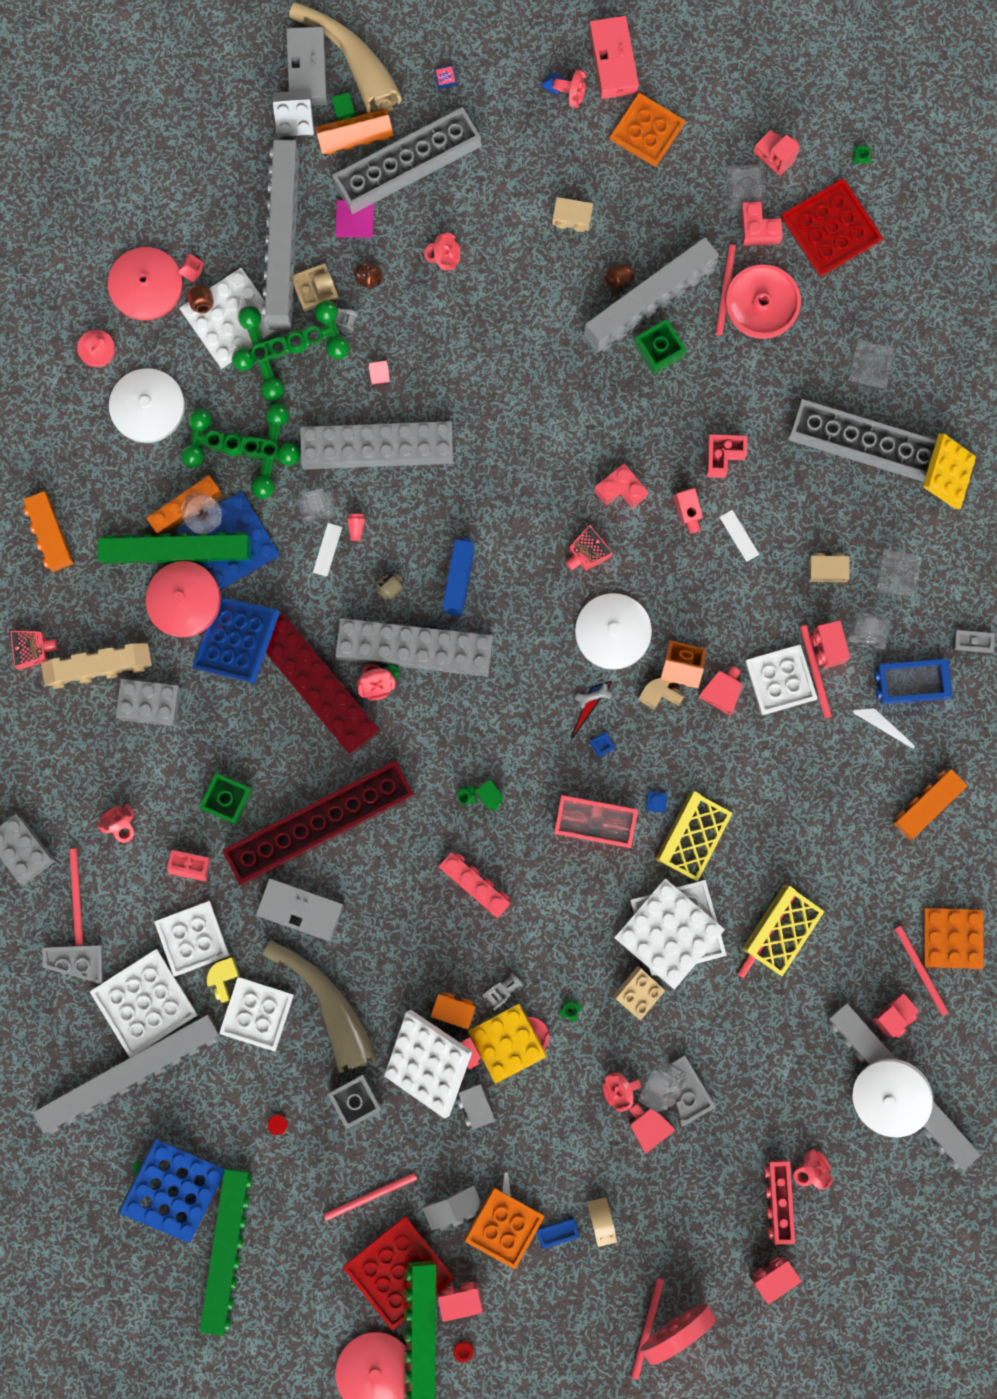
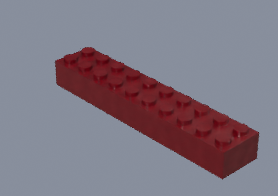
[222,761,414,886]

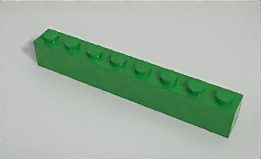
[98,532,251,564]
[199,1168,253,1336]
[404,1261,436,1399]

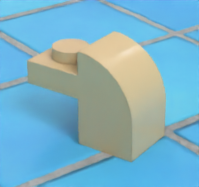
[638,678,684,710]
[587,1197,617,1247]

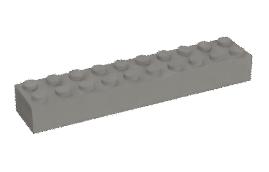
[262,140,299,330]

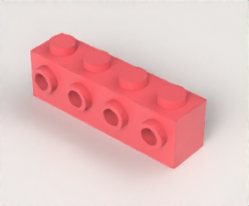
[439,852,510,919]
[764,1160,795,1245]

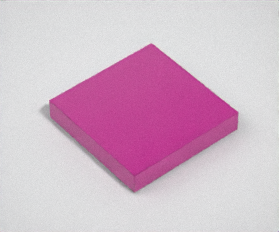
[336,200,374,238]

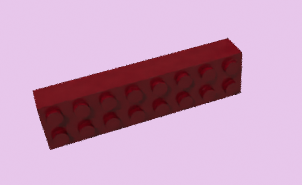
[266,613,381,757]

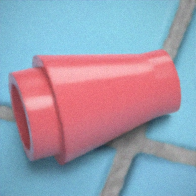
[347,514,365,541]

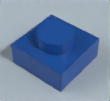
[646,791,668,813]

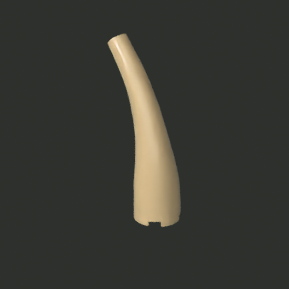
[289,2,401,113]

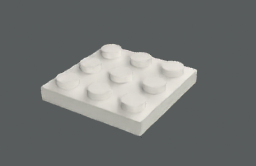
[745,644,818,716]
[154,901,230,977]
[219,977,294,1052]

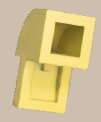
[207,957,240,1003]

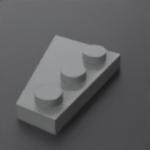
[42,945,103,984]
[668,1055,716,1127]

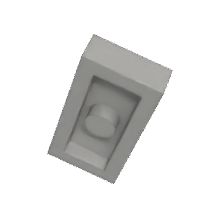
[954,630,995,653]

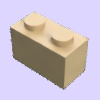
[552,197,593,232]
[808,553,849,582]

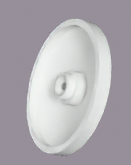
[109,368,185,443]
[575,593,652,670]
[853,1059,933,1137]

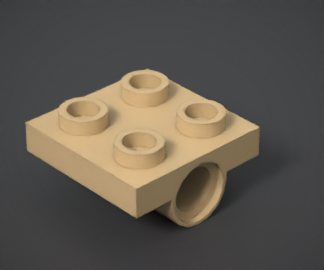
[294,263,339,312]
[613,966,665,1021]

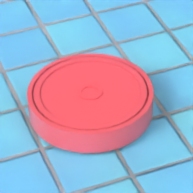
[640,1303,717,1365]

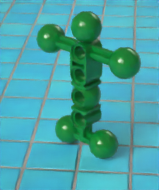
[231,300,350,401]
[181,403,301,499]

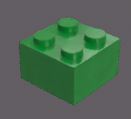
[634,319,687,375]
[199,773,253,826]

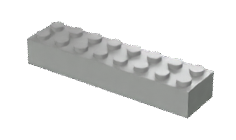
[332,107,481,214]
[584,238,719,353]
[788,399,937,482]
[300,421,454,470]
[336,618,493,677]

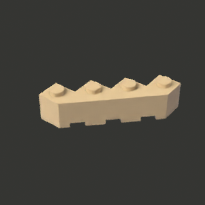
[41,643,152,689]

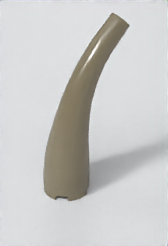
[263,940,377,1073]

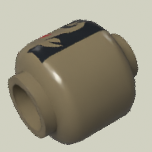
[375,572,403,600]

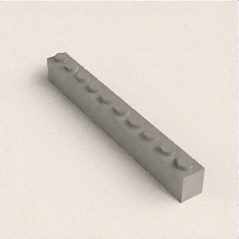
[827,1003,981,1171]
[33,1015,221,1135]

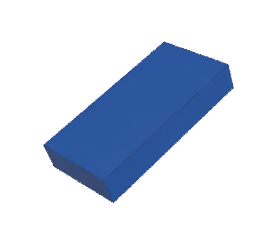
[536,1217,580,1249]

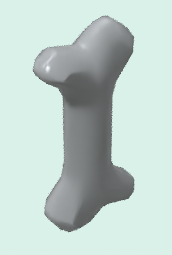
[575,683,612,709]

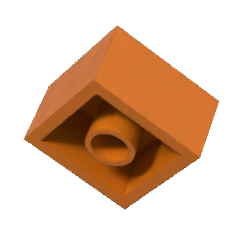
[661,640,707,688]
[431,992,476,1029]

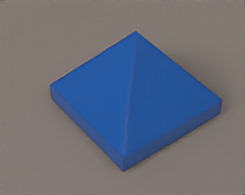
[541,71,566,96]

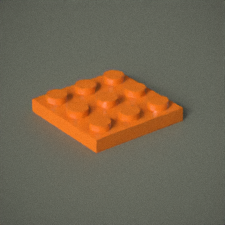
[609,93,686,167]
[923,908,983,969]
[463,1187,545,1269]

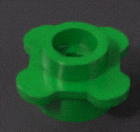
[853,146,871,165]
[382,664,400,679]
[457,785,476,806]
[559,999,582,1022]

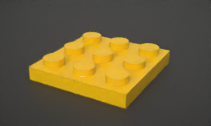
[923,434,976,509]
[468,1003,547,1084]

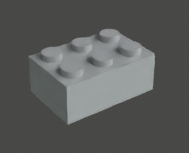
[116,679,182,727]
[0,814,55,885]

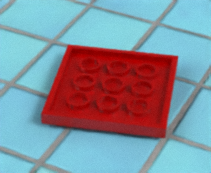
[780,178,884,277]
[342,1215,455,1330]

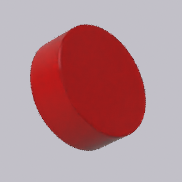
[267,1115,288,1135]
[453,1341,473,1363]

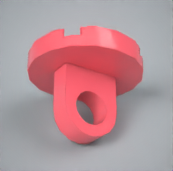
[552,69,586,108]
[424,232,460,271]
[77,330,115,367]
[357,663,395,701]
[97,804,135,843]
[603,1072,642,1112]
[793,1149,833,1190]

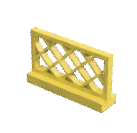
[655,791,733,882]
[742,885,824,976]

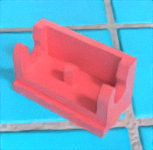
[167,850,210,882]

